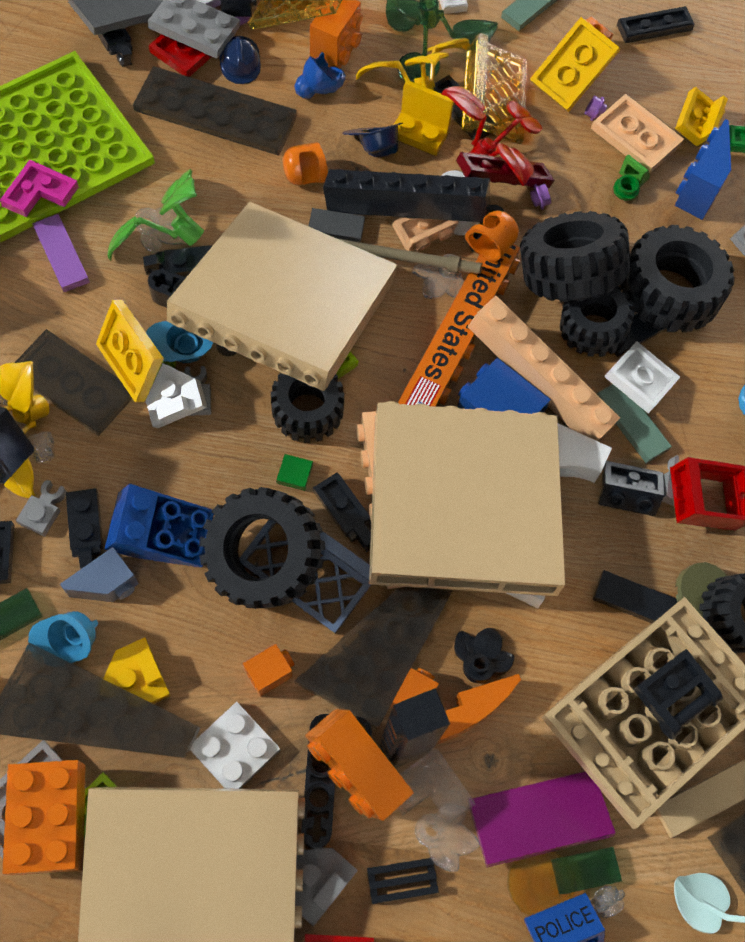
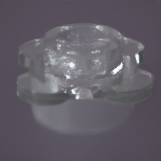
[590,886,625,918]

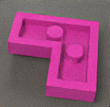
[0,160,79,217]

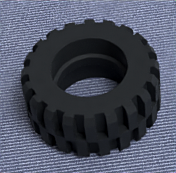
[520,211,631,302]
[620,225,735,332]
[199,487,325,609]

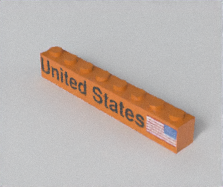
[398,244,521,407]

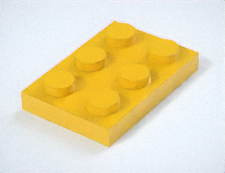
[530,17,620,112]
[96,300,164,403]

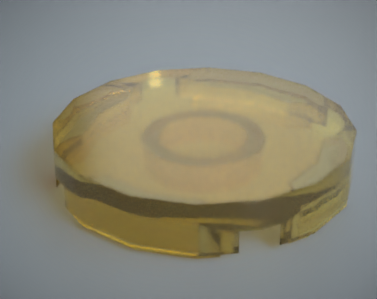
[507,851,575,916]

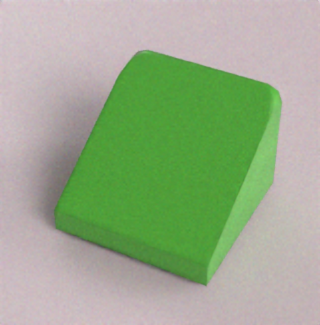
[619,154,650,187]

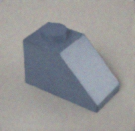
[60,547,139,602]

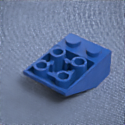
[674,119,731,220]
[104,484,214,568]

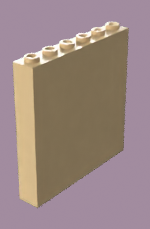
[167,201,398,391]
[369,401,565,596]
[78,787,305,942]

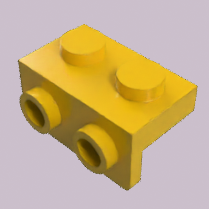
[675,87,728,146]

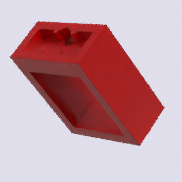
[670,457,745,531]

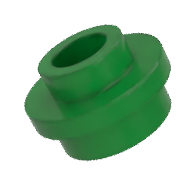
[613,175,640,201]

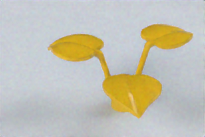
[356,38,470,91]
[0,361,49,498]

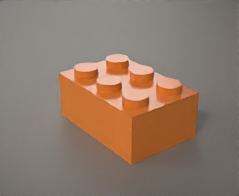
[305,709,414,821]
[2,760,86,875]

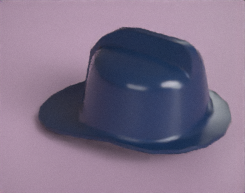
[219,36,261,84]
[342,122,403,157]

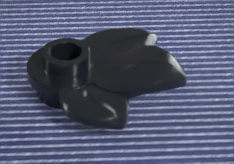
[454,628,515,683]

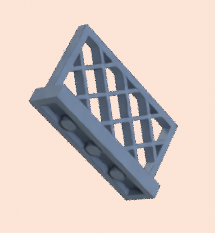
[240,519,372,634]

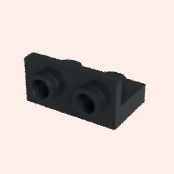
[598,461,664,516]

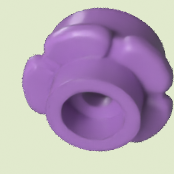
[584,95,607,121]
[530,184,551,210]

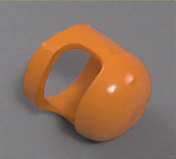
[283,142,328,185]
[465,210,519,261]

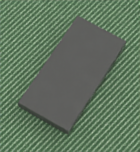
[68,0,163,35]

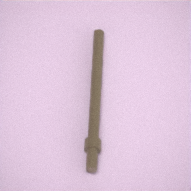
[337,238,482,274]

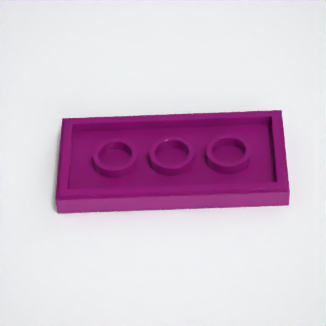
[468,771,616,868]

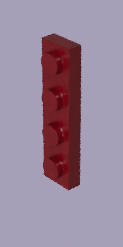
[456,152,555,188]

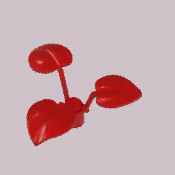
[441,86,543,186]

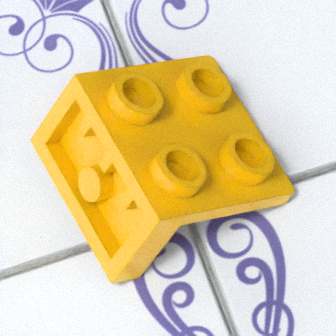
[393,80,454,156]

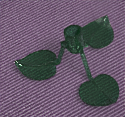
[386,0,498,82]

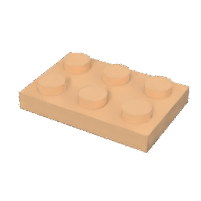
[591,94,684,173]

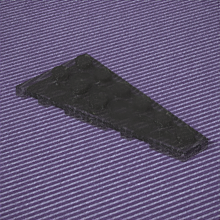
[294,587,453,730]
[0,643,201,758]

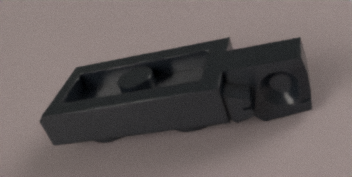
[98,29,133,67]
[143,245,213,277]
[313,472,371,552]
[66,488,103,569]

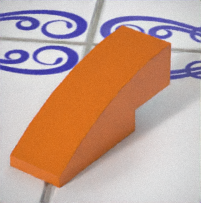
[437,674,521,745]

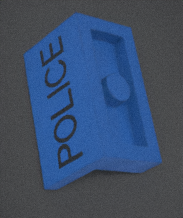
[524,893,605,942]

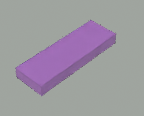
[32,214,90,292]

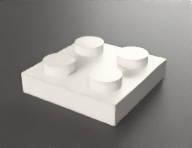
[604,341,680,414]
[188,702,281,789]

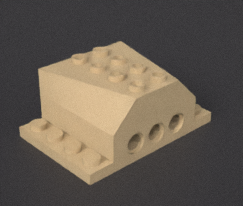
[541,597,745,829]

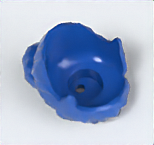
[294,52,346,99]

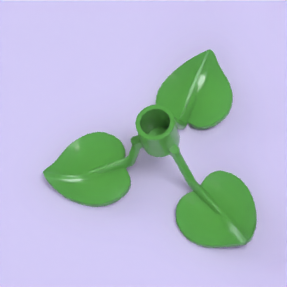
[107,169,204,261]

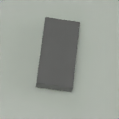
[308,208,365,242]

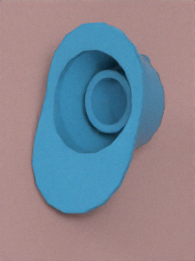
[146,321,214,363]
[28,611,98,667]

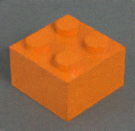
[310,0,363,69]

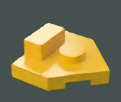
[97,637,171,710]

